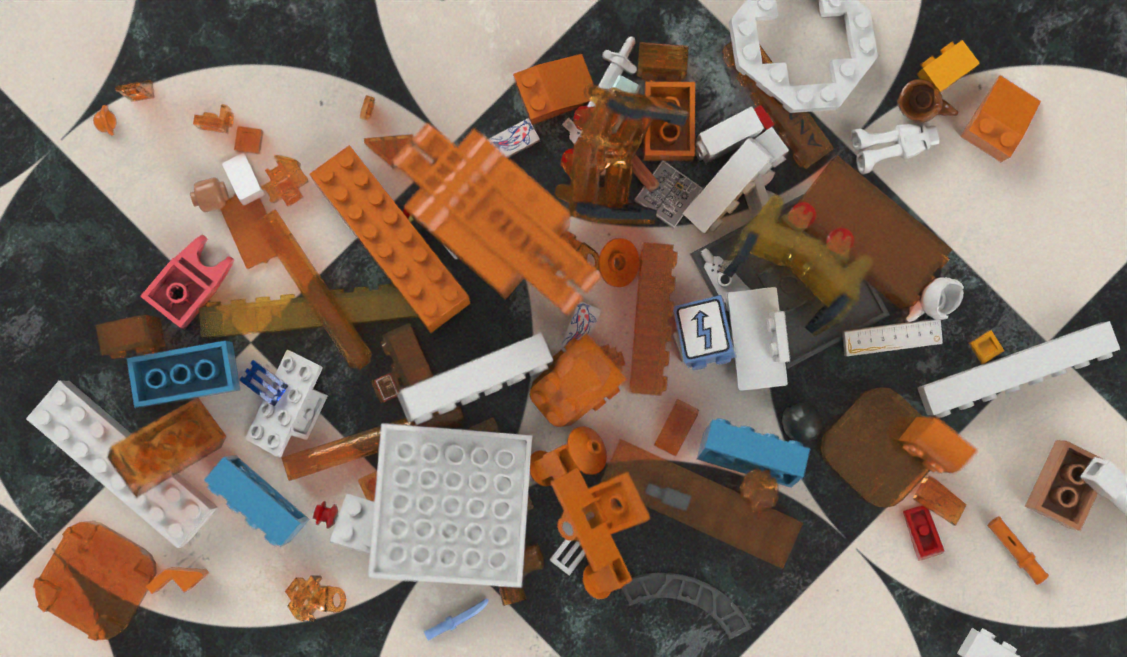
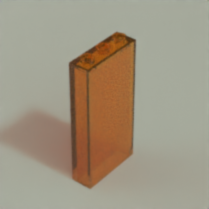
[787,155,952,309]

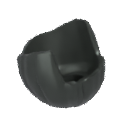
[782,402,823,443]

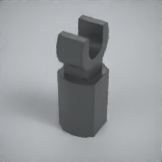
[645,483,691,511]

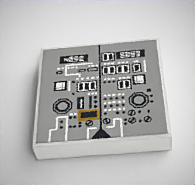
[634,161,703,229]

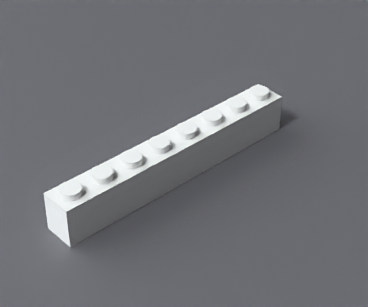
[917,321,1120,418]

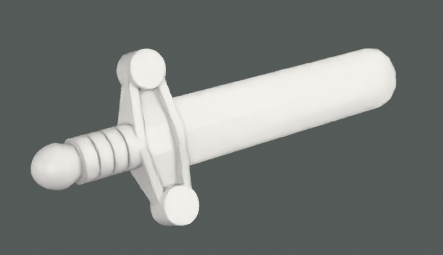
[587,37,637,111]

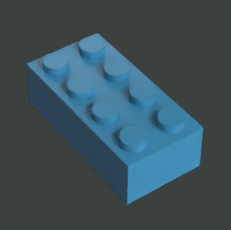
[127,341,241,408]
[697,419,810,488]
[204,455,310,547]

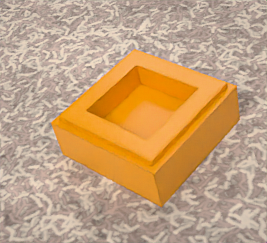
[968,330,1005,364]

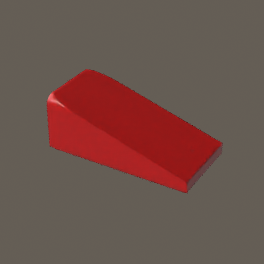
[903,504,945,561]

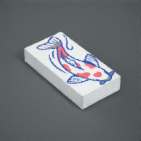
[488,118,540,158]
[561,301,601,348]

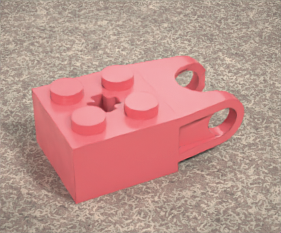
[140,235,234,330]

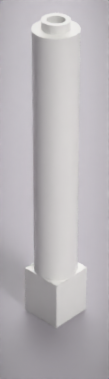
[1080,457,1127,515]

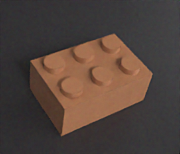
[1025,440,1103,531]

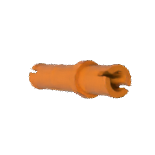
[987,516,1049,585]

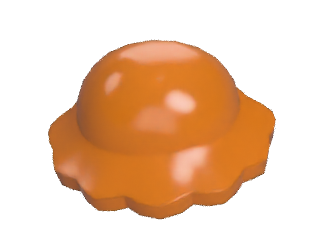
[93,105,117,136]

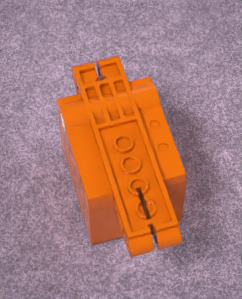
[392,123,602,315]

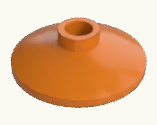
[598,238,639,287]
[567,426,607,475]

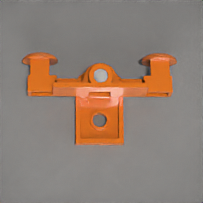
[530,444,650,599]

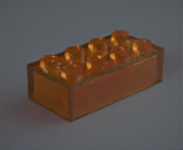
[107,397,227,498]

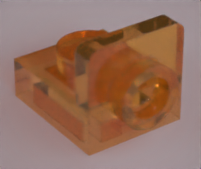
[193,104,234,133]

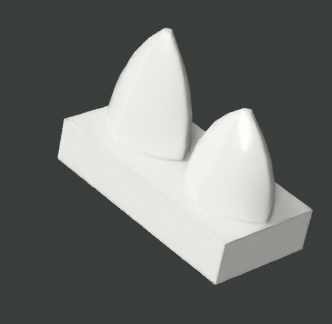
[744,170,779,218]

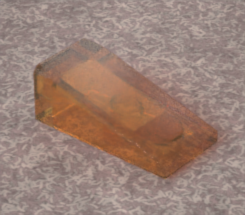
[115,80,155,102]
[654,399,699,456]
[913,476,967,526]

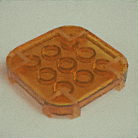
[821,387,930,508]
[32,521,157,641]

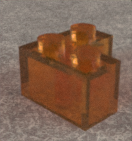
[96,314,166,359]

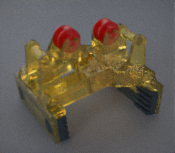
[718,195,872,337]

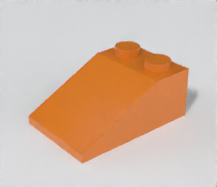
[513,54,596,125]
[960,75,1041,162]

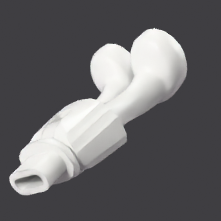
[851,124,939,174]

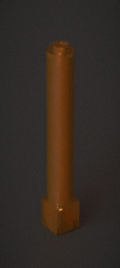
[255,209,372,369]
[281,406,465,481]

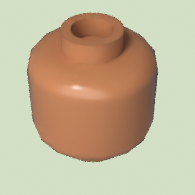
[190,177,229,212]

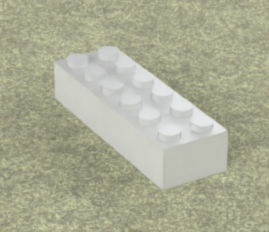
[397,333,553,425]

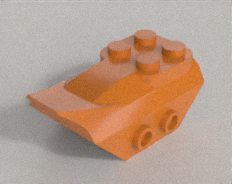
[529,332,627,427]

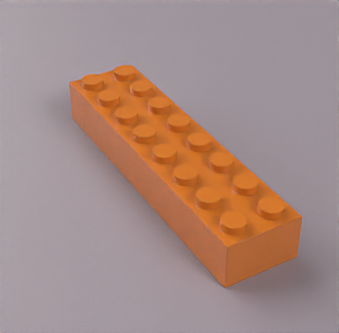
[310,145,471,333]

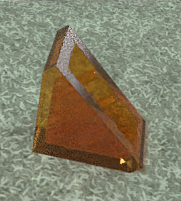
[364,134,415,170]

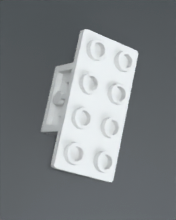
[727,287,790,391]
[246,350,328,457]

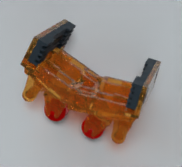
[555,84,689,224]

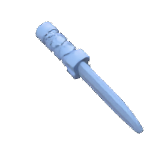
[424,599,489,640]

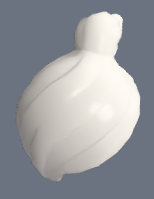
[906,277,964,322]

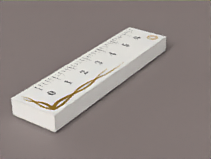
[842,319,943,356]

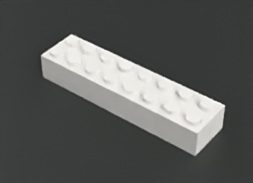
[26,380,218,548]

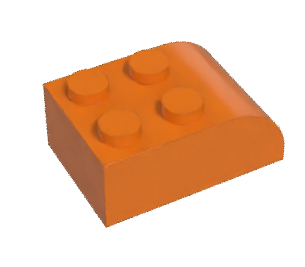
[643,82,695,161]
[898,417,978,474]

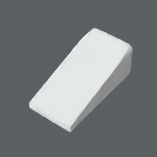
[222,152,266,206]

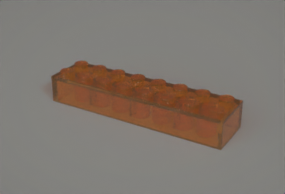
[599,438,803,569]

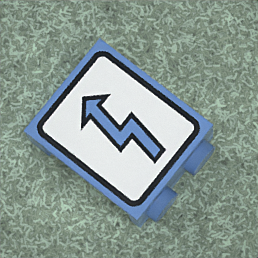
[673,295,736,370]

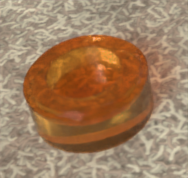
[360,95,376,121]

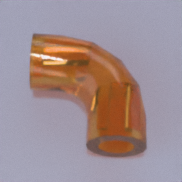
[499,544,544,606]

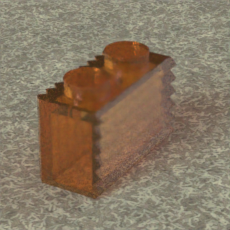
[637,42,689,82]

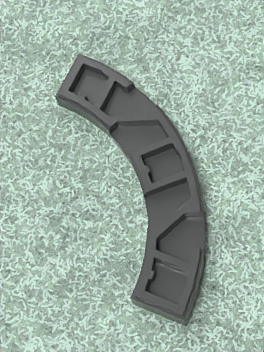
[621,572,752,640]

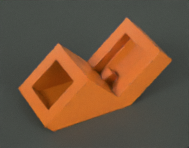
[145,567,209,594]

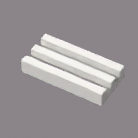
[550,539,585,575]

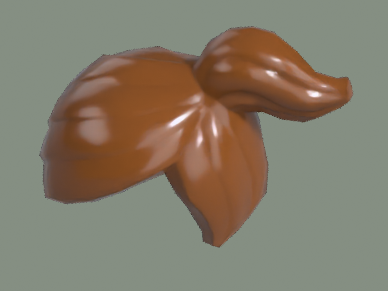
[897,79,958,122]

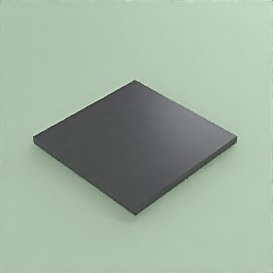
[690,186,890,369]

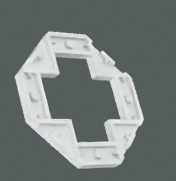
[729,0,878,113]

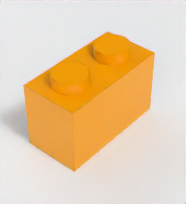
[917,40,980,93]

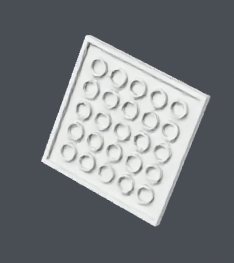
[368,424,532,588]

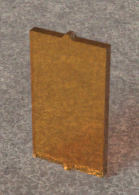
[220,193,284,269]

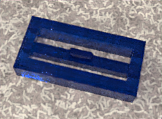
[239,360,289,406]

